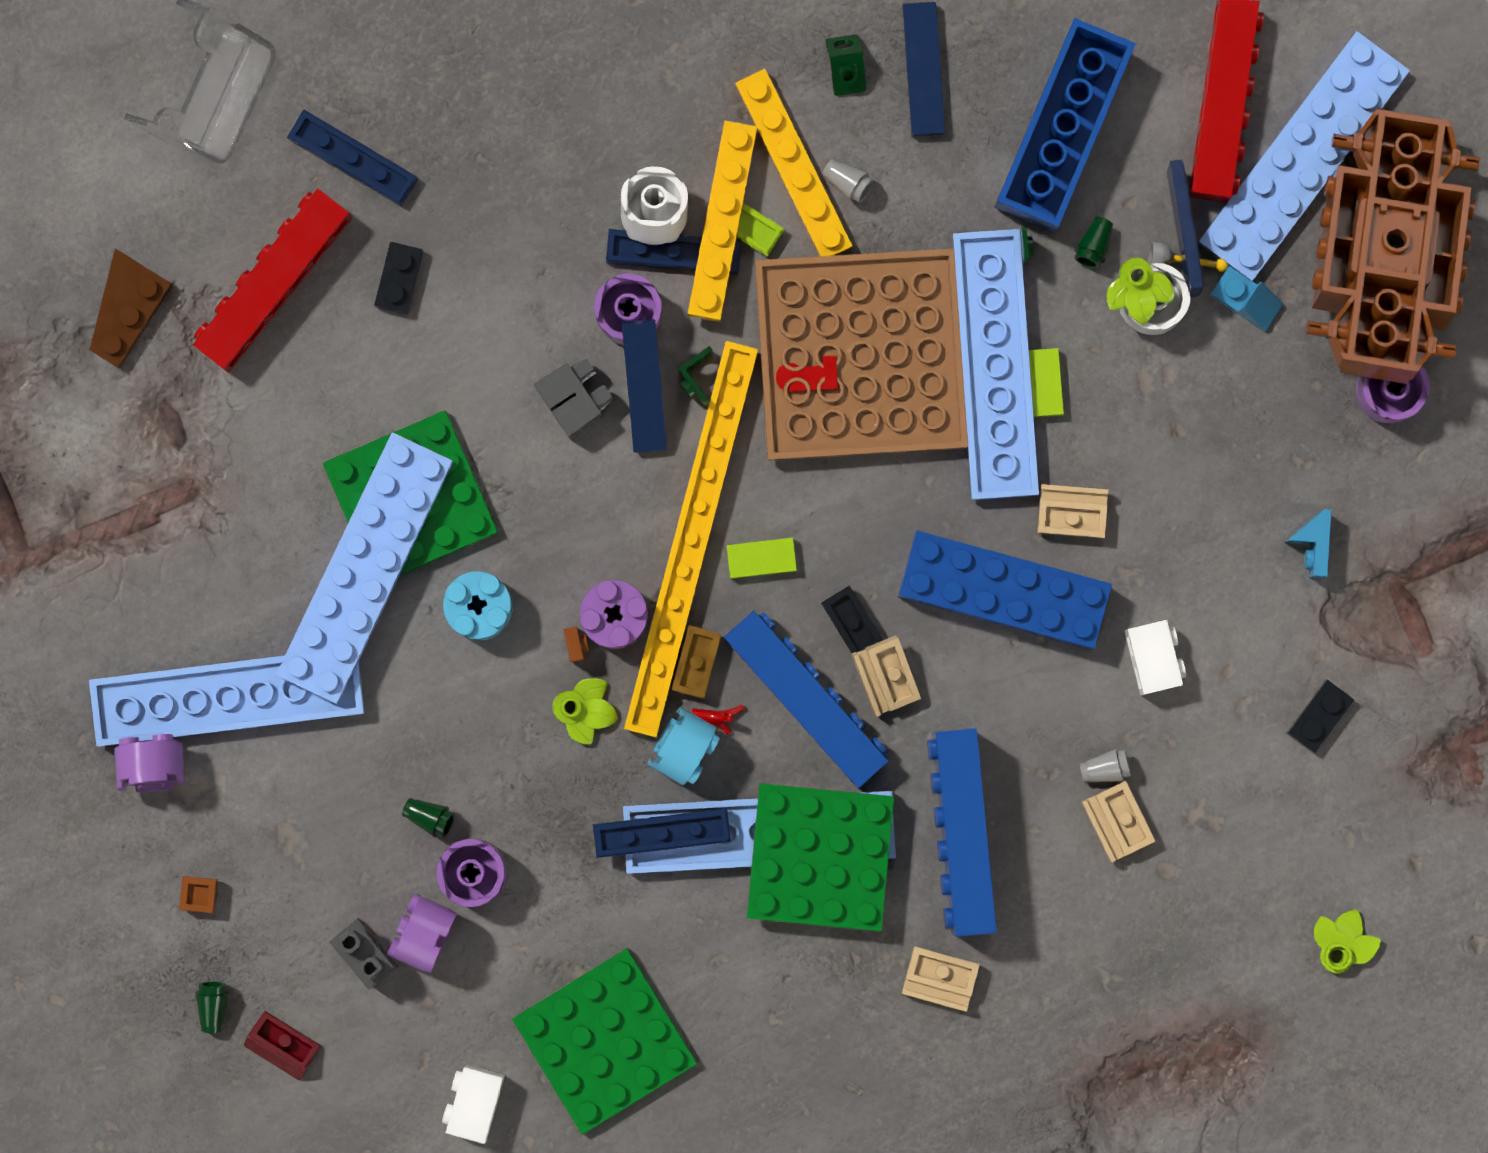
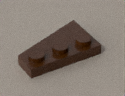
[90,248,173,369]

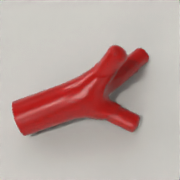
[691,704,745,735]

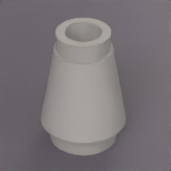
[822,159,874,203]
[1080,749,1131,783]

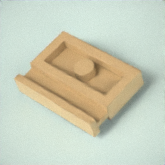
[1037,484,1108,539]
[851,635,921,717]
[1081,781,1155,863]
[901,946,980,1012]

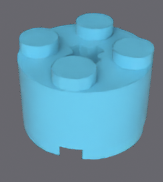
[443,571,513,640]
[647,707,720,785]

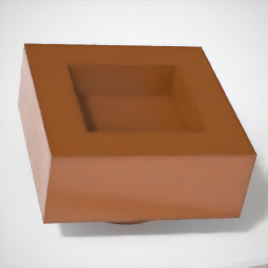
[563,626,589,663]
[179,876,218,913]

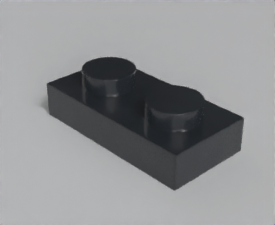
[374,241,424,315]
[821,585,883,653]
[1286,679,1354,753]

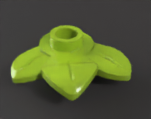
[1106,257,1174,325]
[552,678,618,744]
[1313,909,1381,973]

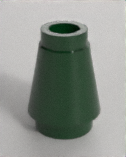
[1074,217,1113,269]
[402,798,455,838]
[195,981,229,1033]

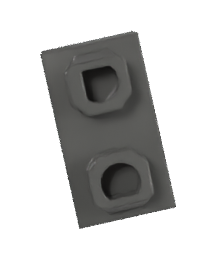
[533,359,614,440]
[329,918,399,989]

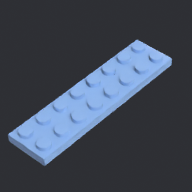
[1197,31,1410,281]
[952,229,1039,500]
[276,432,453,704]
[89,656,365,747]
[623,791,896,874]

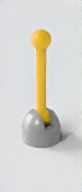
[1147,242,1229,272]

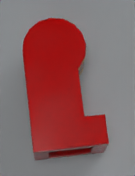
[775,355,838,392]

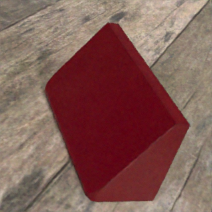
[244,1011,321,1080]

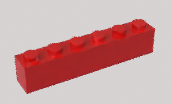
[1189,0,1264,203]
[192,188,352,373]

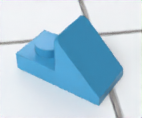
[1210,266,1284,332]
[1285,509,1331,579]

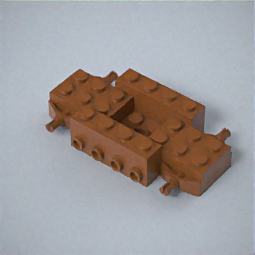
[1306,109,1480,384]

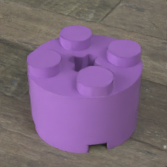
[594,273,662,345]
[1356,366,1430,424]
[580,580,648,649]
[114,734,186,792]
[436,839,507,907]
[387,893,458,974]

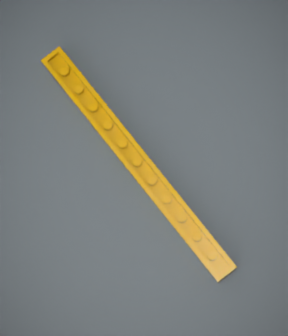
[624,341,758,738]

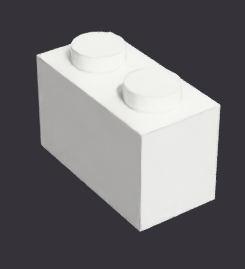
[1124,620,1186,696]
[442,1065,505,1144]

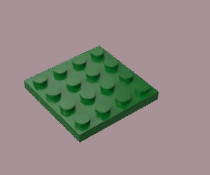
[322,410,498,576]
[747,783,894,931]
[512,948,697,1135]

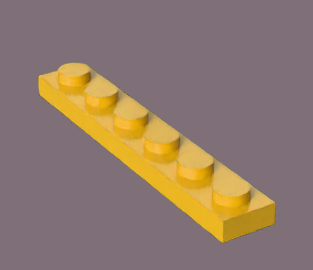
[735,69,853,256]
[687,120,757,322]

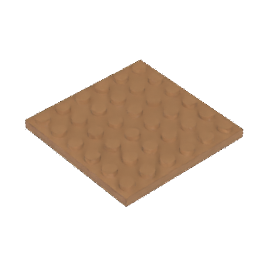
[755,248,968,461]

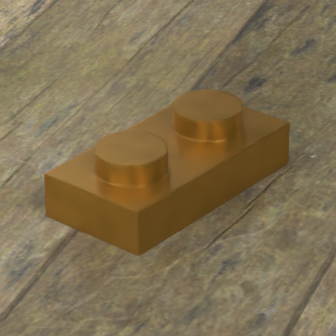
[672,625,722,699]

